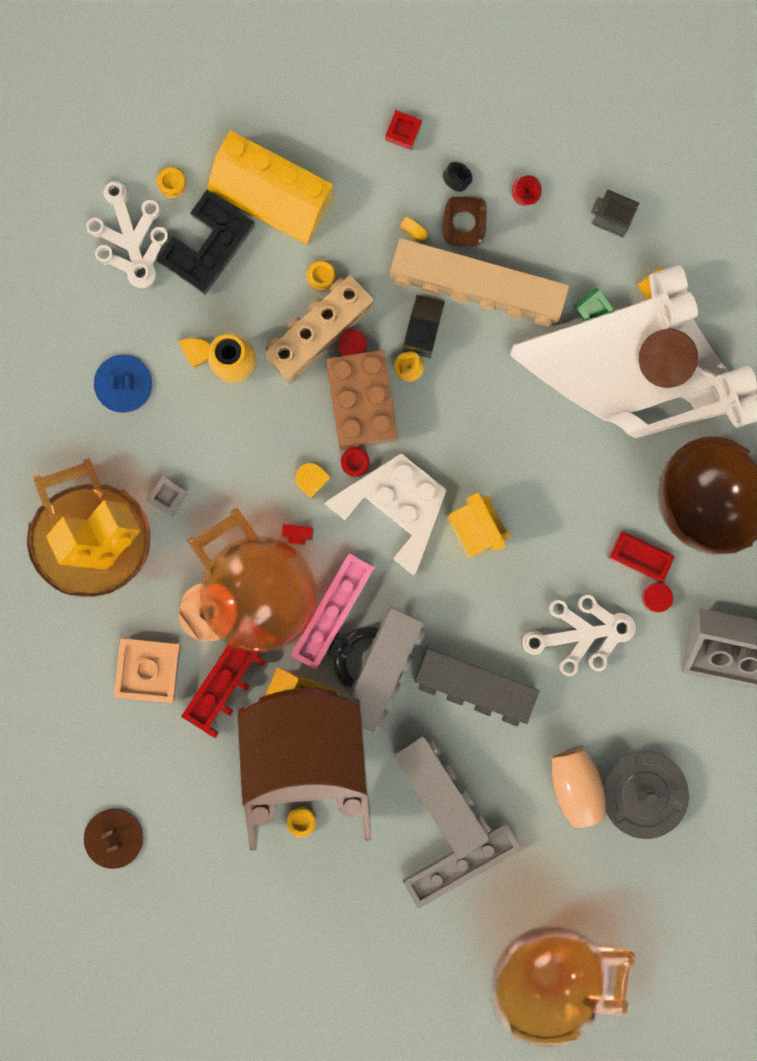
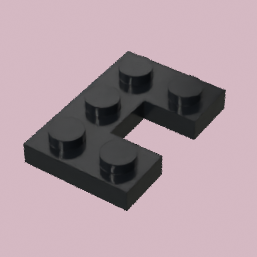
[157,190,255,295]

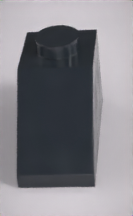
[403,295,445,358]

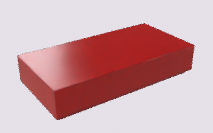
[608,531,675,583]

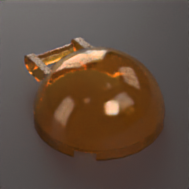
[26,457,150,598]
[186,507,317,653]
[492,926,635,1047]

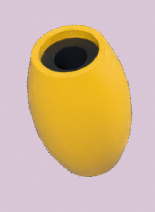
[208,333,257,383]

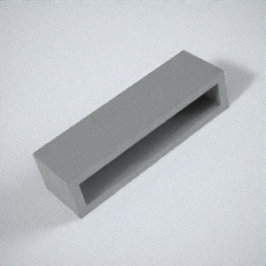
[347,606,426,733]
[394,736,492,860]

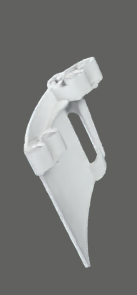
[510,265,757,438]

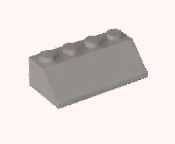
[682,608,757,688]

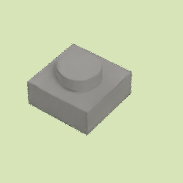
[146,476,188,517]

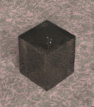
[590,189,640,238]

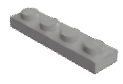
[403,821,522,909]

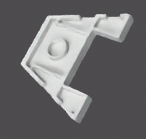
[325,453,447,576]

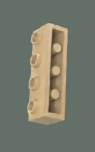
[264,275,374,384]

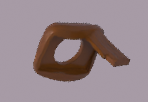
[442,197,487,246]

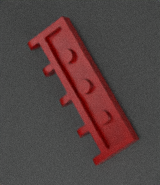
[181,617,281,738]

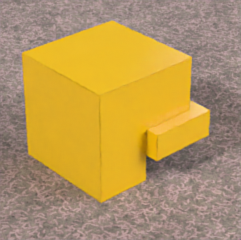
[446,493,511,559]

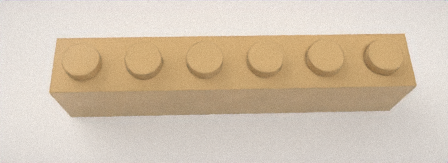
[390,238,569,327]

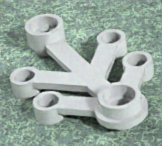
[86,181,169,289]
[521,595,636,676]

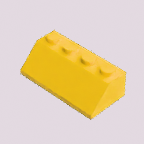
[206,130,335,245]

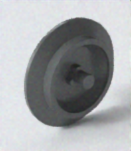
[603,751,689,839]

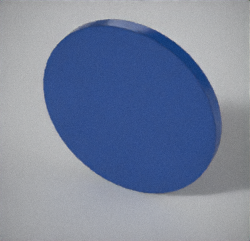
[94,355,152,413]

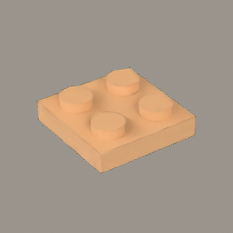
[114,638,181,703]

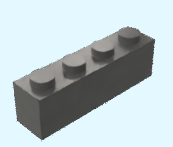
[414,648,540,727]

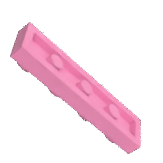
[290,553,375,670]

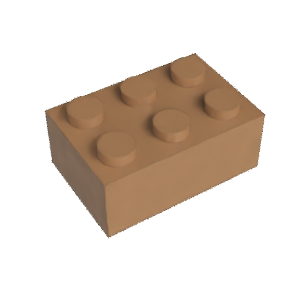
[326,350,398,450]

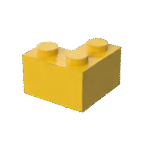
[46,500,141,570]

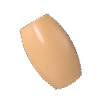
[552,748,606,828]

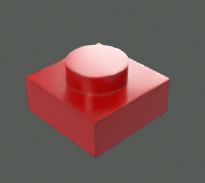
[385,110,422,151]
[282,524,314,545]

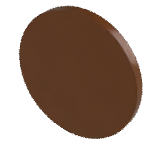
[639,329,698,388]
[84,809,143,869]

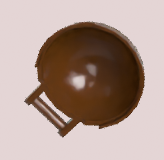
[658,436,757,555]

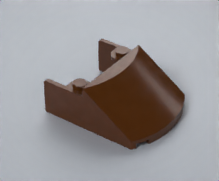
[237,688,371,850]

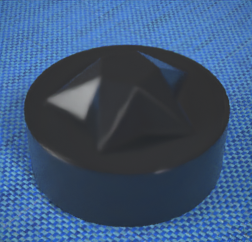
[443,162,473,192]

